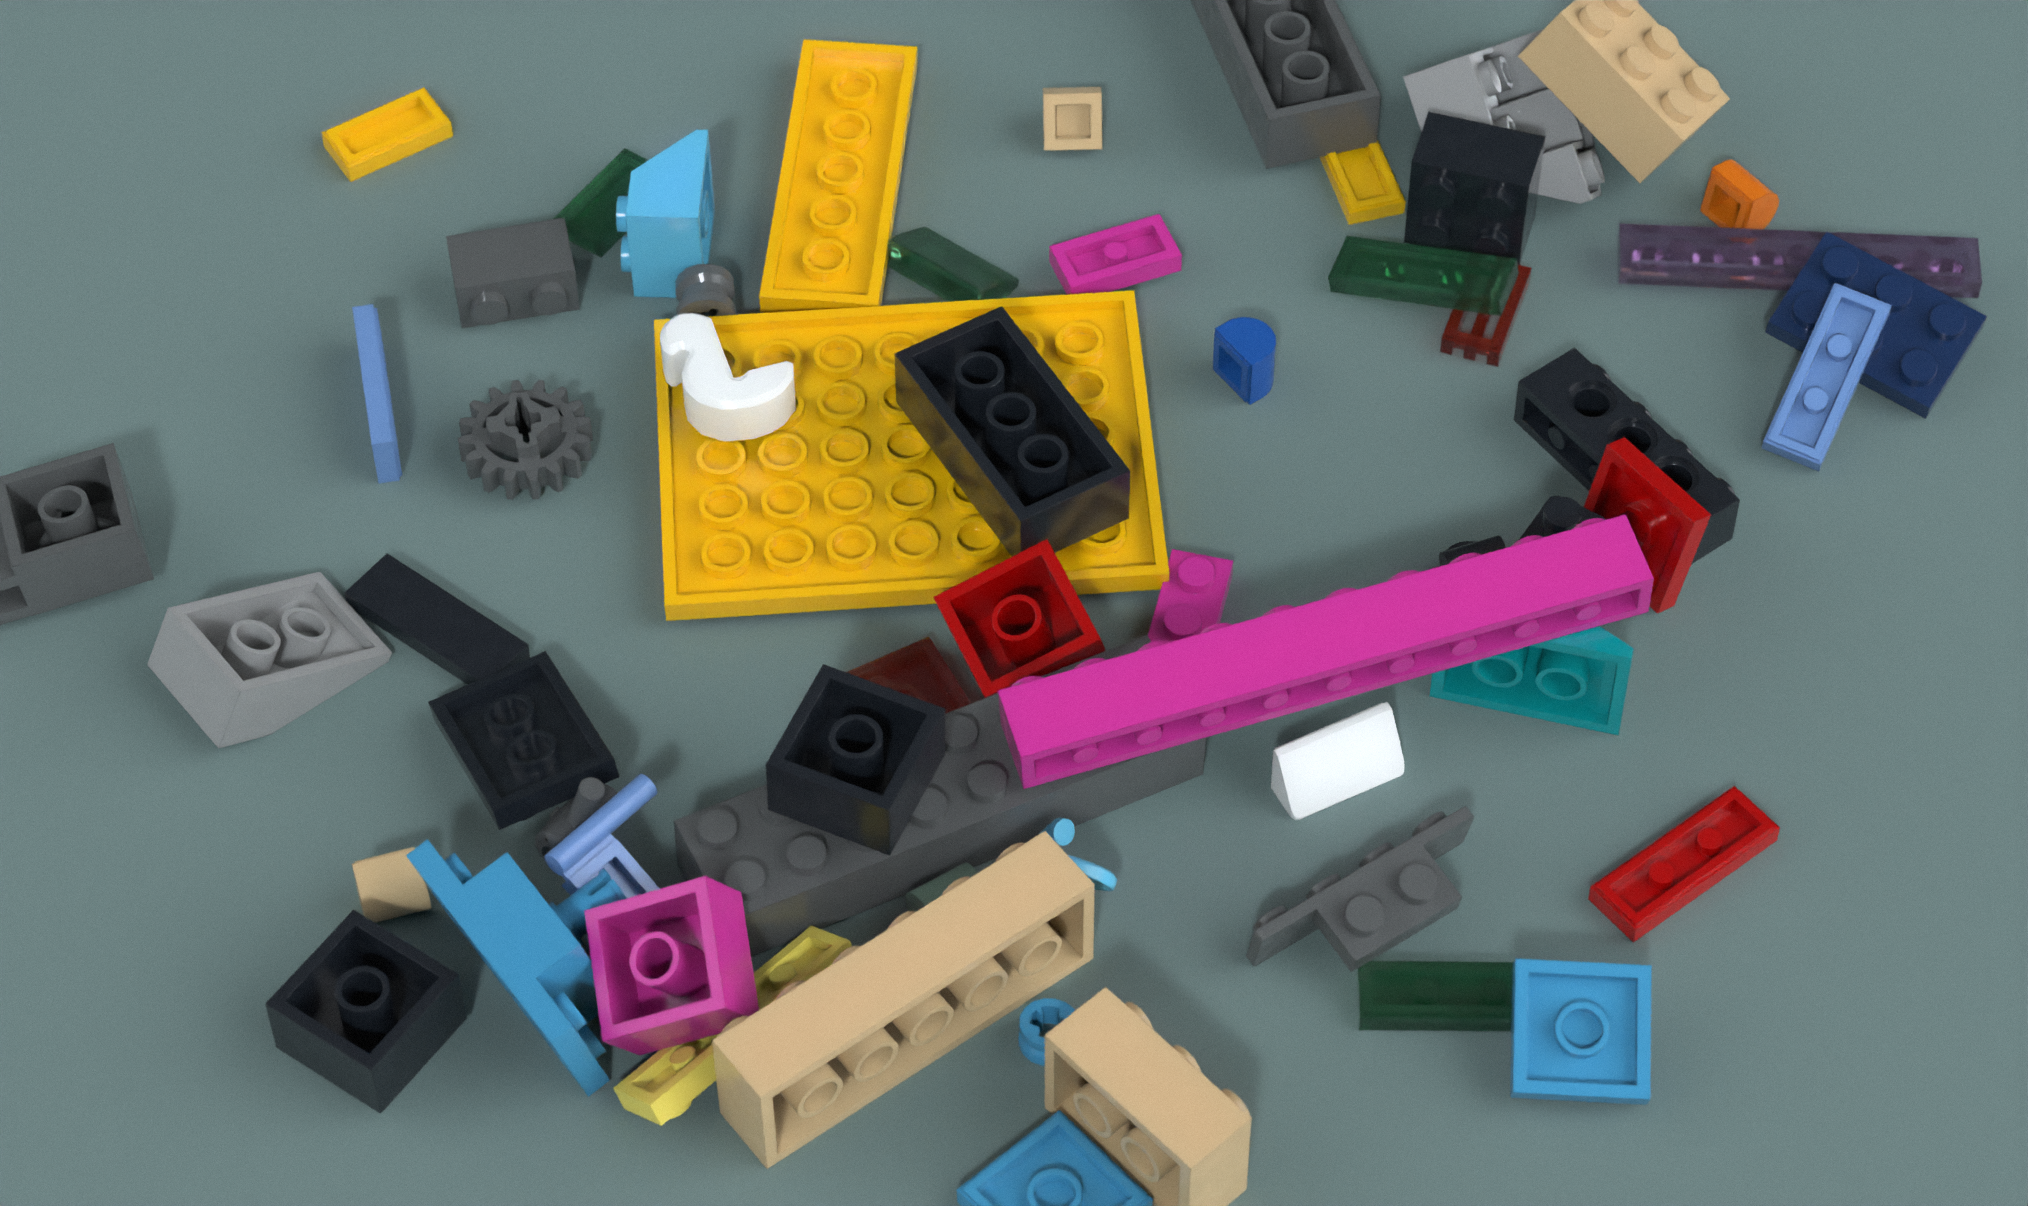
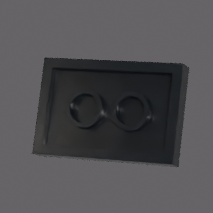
[428,651,620,830]

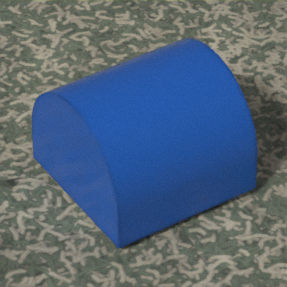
[1213,317,1276,405]

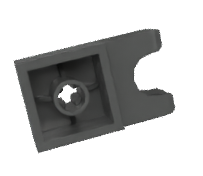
[0,443,154,625]

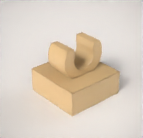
[1043,87,1102,151]

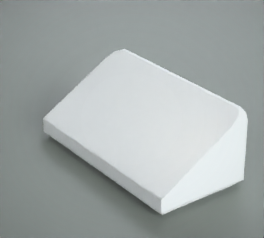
[1271,702,1404,820]

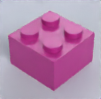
[584,876,759,1056]

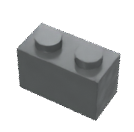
[446,218,580,328]

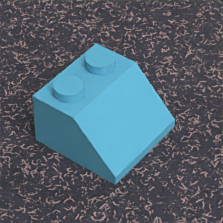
[616,129,715,298]

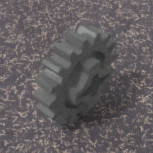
[458,380,593,500]

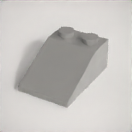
[147,572,392,749]

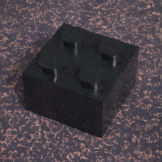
[1404,112,1545,268]
[766,664,945,856]
[265,909,467,1114]

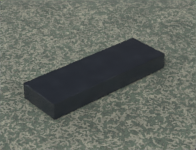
[344,553,530,685]

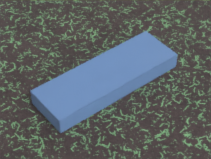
[1762,283,1892,471]
[352,304,402,484]

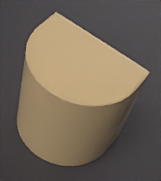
[352,847,431,923]

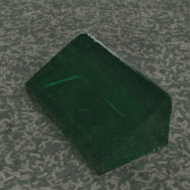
[888,226,1019,302]

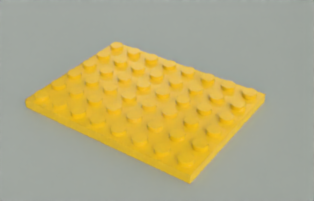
[654,290,1169,621]

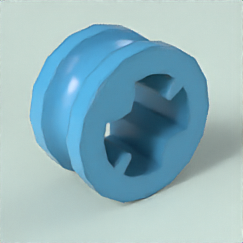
[1018,998,1075,1066]

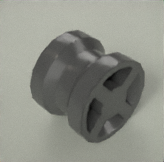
[675,264,736,316]

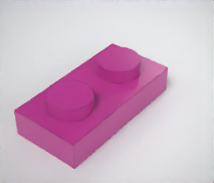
[1049,214,1182,295]
[1148,549,1233,642]

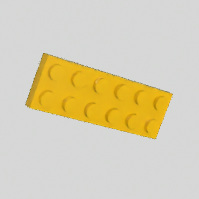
[759,39,918,313]

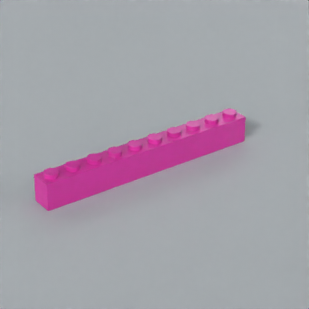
[998,514,1654,789]

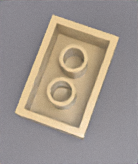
[1518,0,1730,183]
[1045,987,1252,1206]

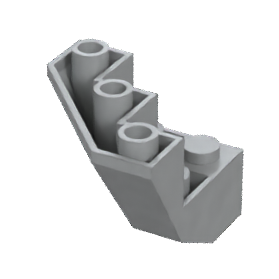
[1403,29,1605,204]

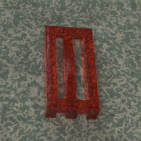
[1440,253,1532,367]

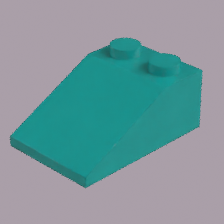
[1429,626,1634,735]

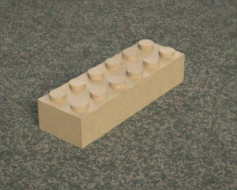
[712,831,1095,1169]

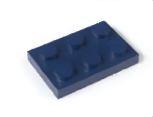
[1765,231,1987,419]

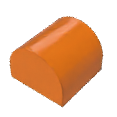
[1700,160,1779,245]

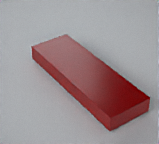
[1588,786,1780,943]

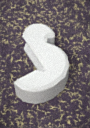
[660,313,795,442]

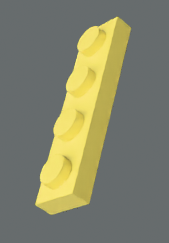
[613,926,852,1126]

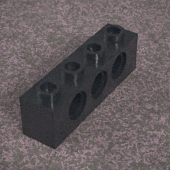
[1514,347,1740,564]

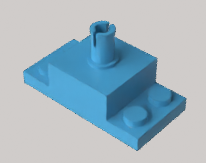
[406,839,627,1097]

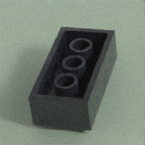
[894,306,1130,556]

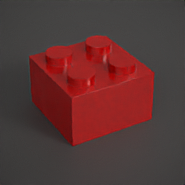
[933,539,1106,698]

